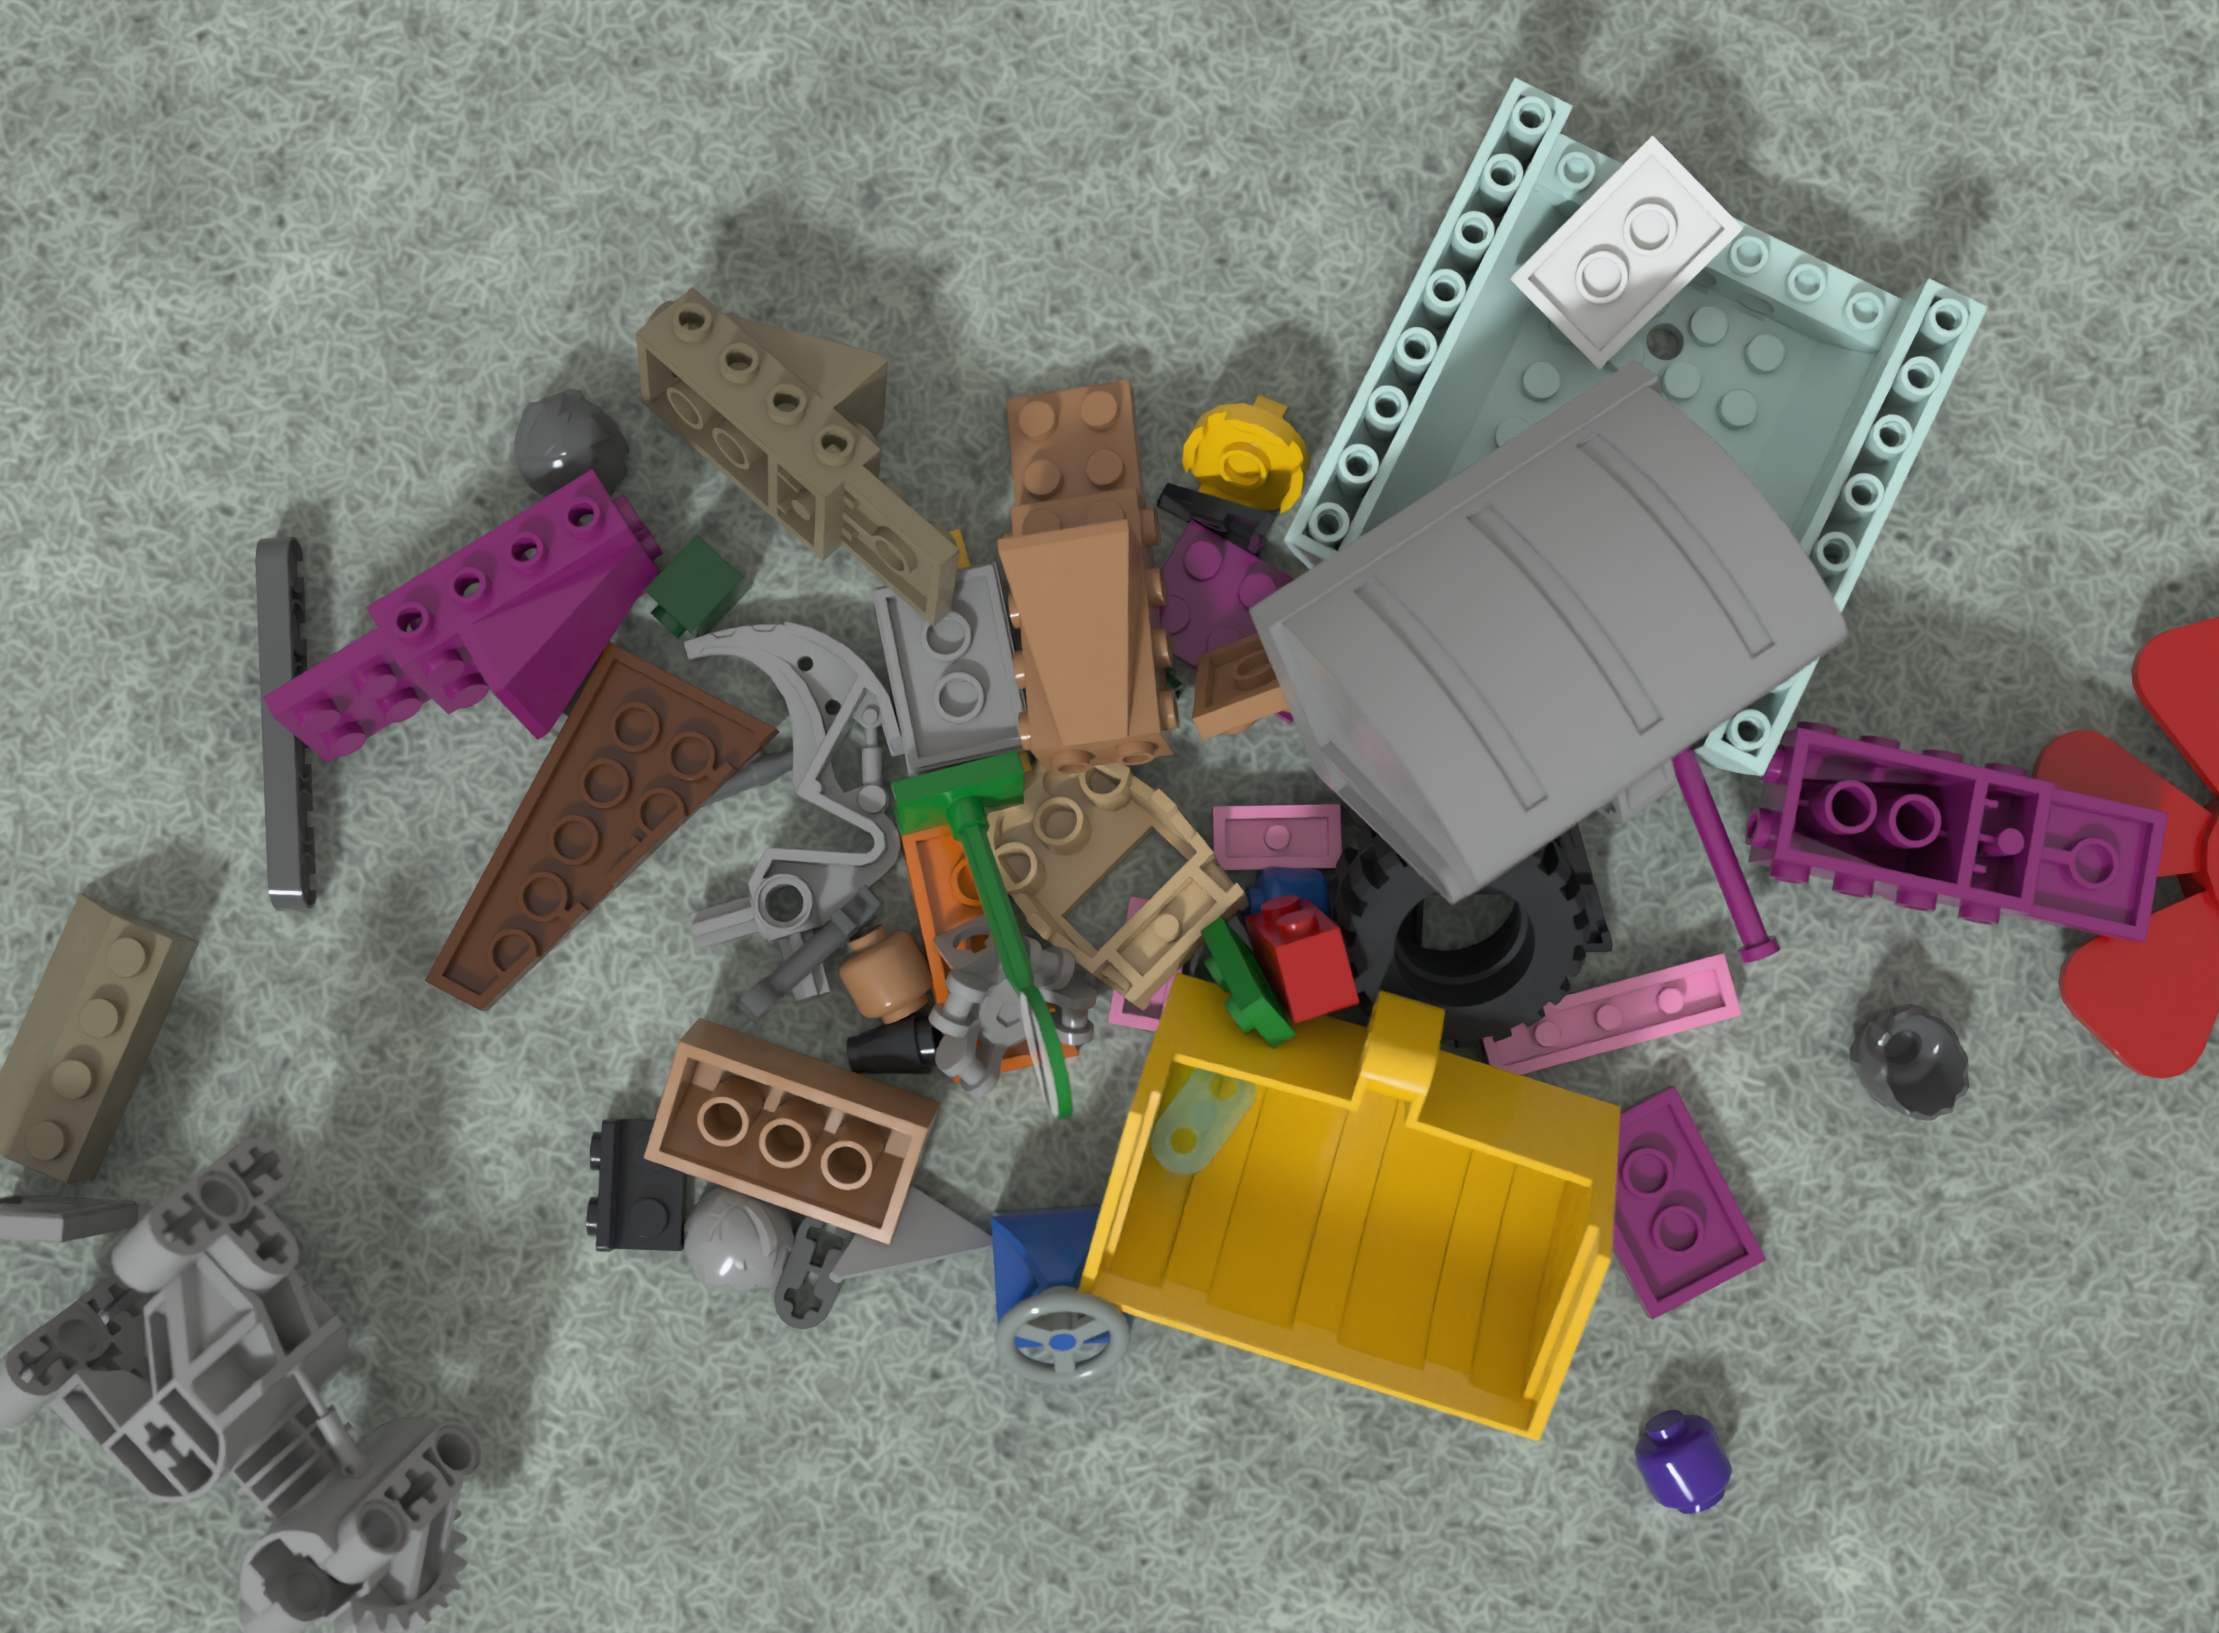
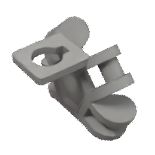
[928,914,1097,1098]

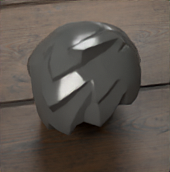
[514,389,630,497]
[1849,1004,1969,1121]

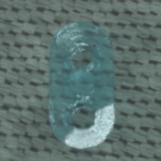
[1151,1068,1256,1175]

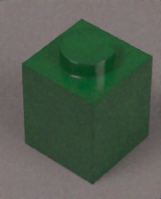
[644,535,752,639]

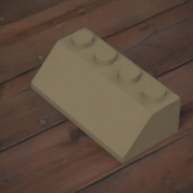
[0,894,199,1184]

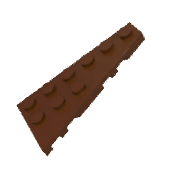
[425,642,780,1011]

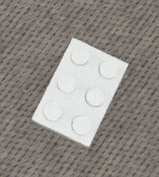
[1510,135,1744,370]

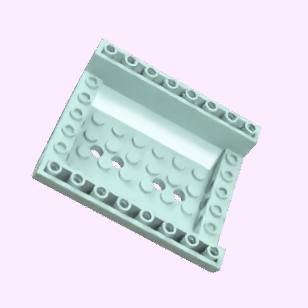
[1284,77,1988,776]

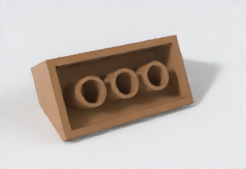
[644,1018,941,1245]

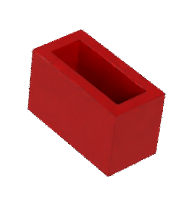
[1245,895,1359,1023]

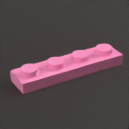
[1479,953,1742,1075]

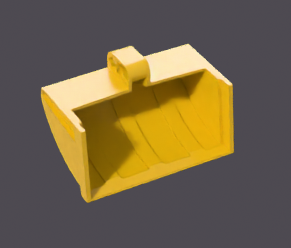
[1078,972,1621,1441]

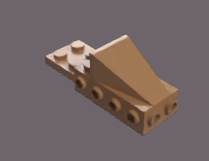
[997,379,1180,774]

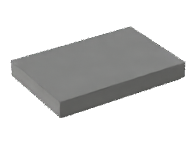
[871,561,1031,777]
[0,1194,139,1243]

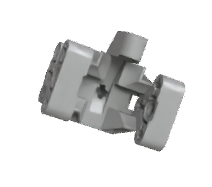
[0,1137,484,1633]

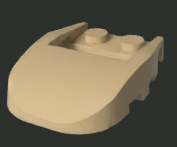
[986,760,1249,1011]

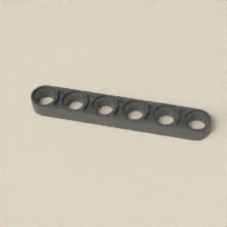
[255,537,317,911]

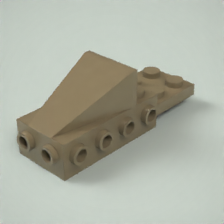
[636,287,960,627]

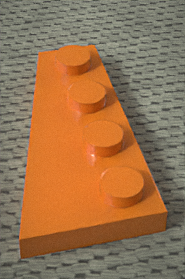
[899,824,1079,1084]

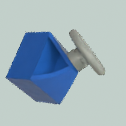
[991,1204,1131,1384]

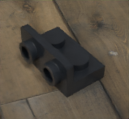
[586,1118,687,1252]

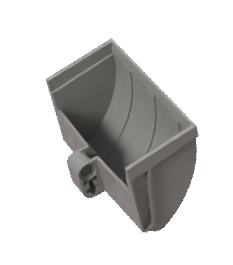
[1249,360,1848,905]

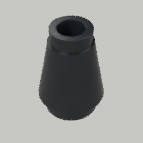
[847,1011,942,1075]

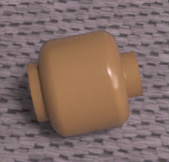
[838,924,932,1024]

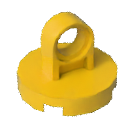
[1182,394,1311,514]

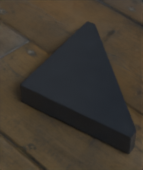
[1157,483,1276,557]

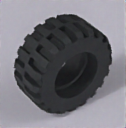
[1328,823,1590,1048]

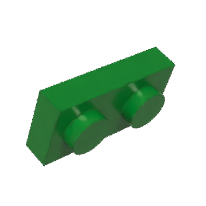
[1200,916,1296,1049]

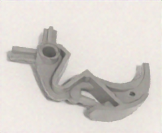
[684,622,904,1002]

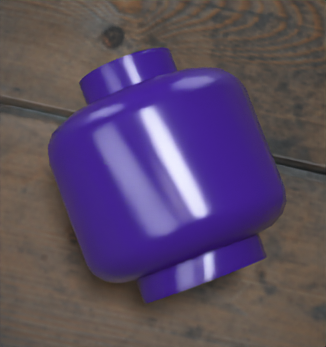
[1634,1410,1732,1514]

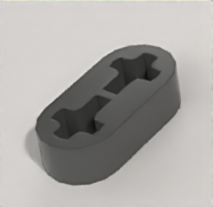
[774,1216,856,1329]

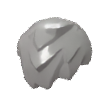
[684,1186,794,1293]

